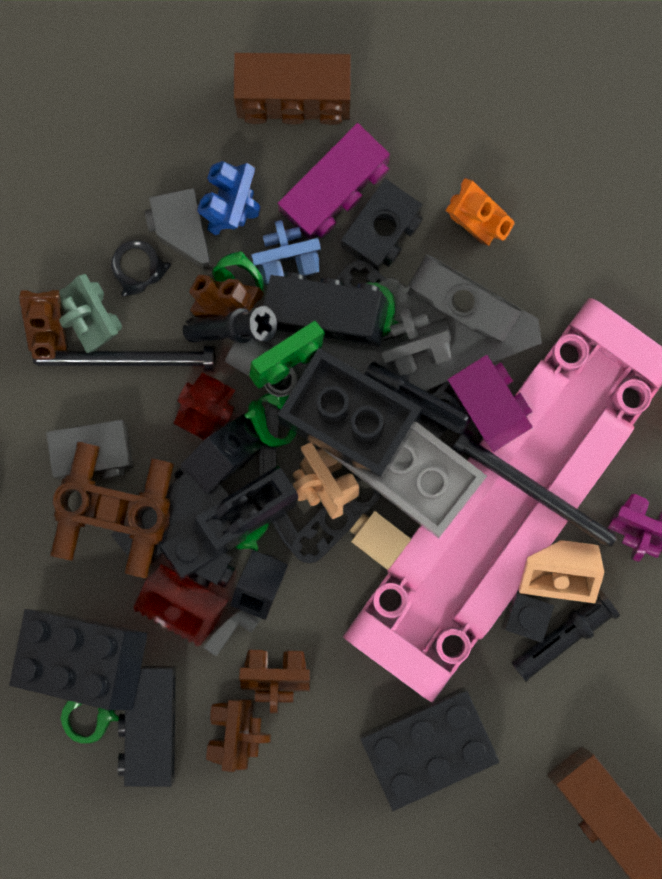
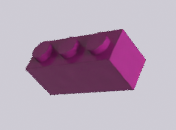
[277,123,390,240]

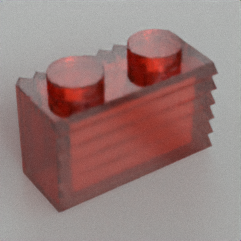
[133,564,228,646]

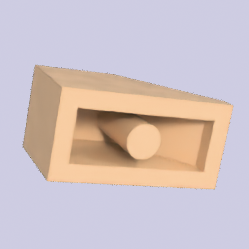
[519,540,605,603]

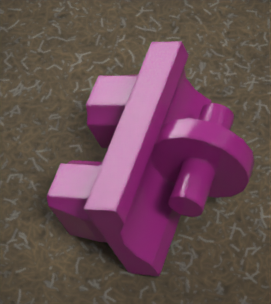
[608,494,662,562]

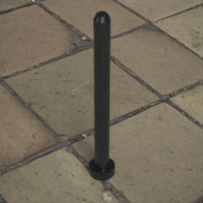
[33,346,216,372]
[452,429,617,547]

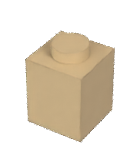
[350,511,411,570]

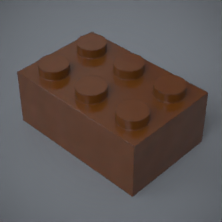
[234,52,351,125]

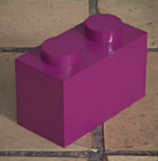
[447,355,533,452]

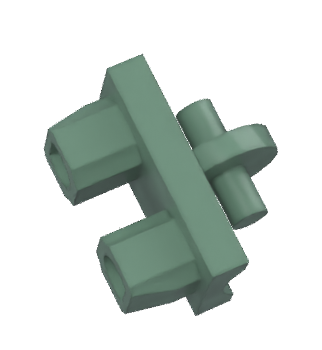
[59,274,122,353]

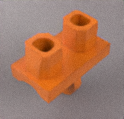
[445,178,514,246]

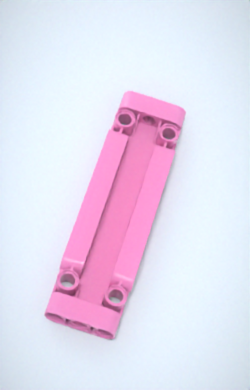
[342,298,662,703]

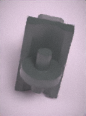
[381,308,451,376]

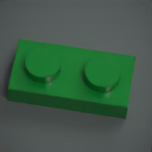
[250,321,324,389]

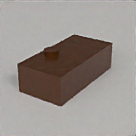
[547,746,662,879]

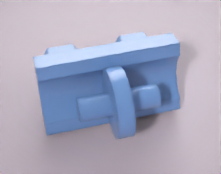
[251,220,321,286]

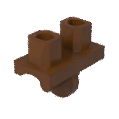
[189,275,264,318]
[19,290,68,359]
[239,650,310,714]
[206,699,271,772]

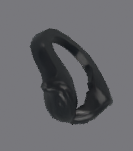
[111,240,171,297]

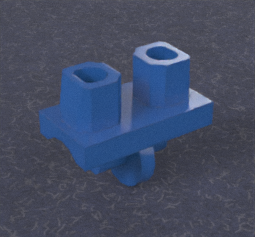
[197,161,261,235]

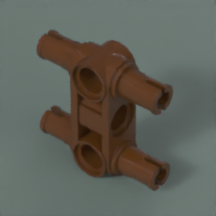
[50,441,174,578]

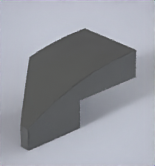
[203,610,261,656]

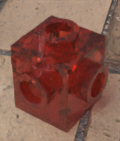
[173,372,236,440]

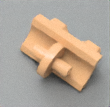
[293,442,359,520]

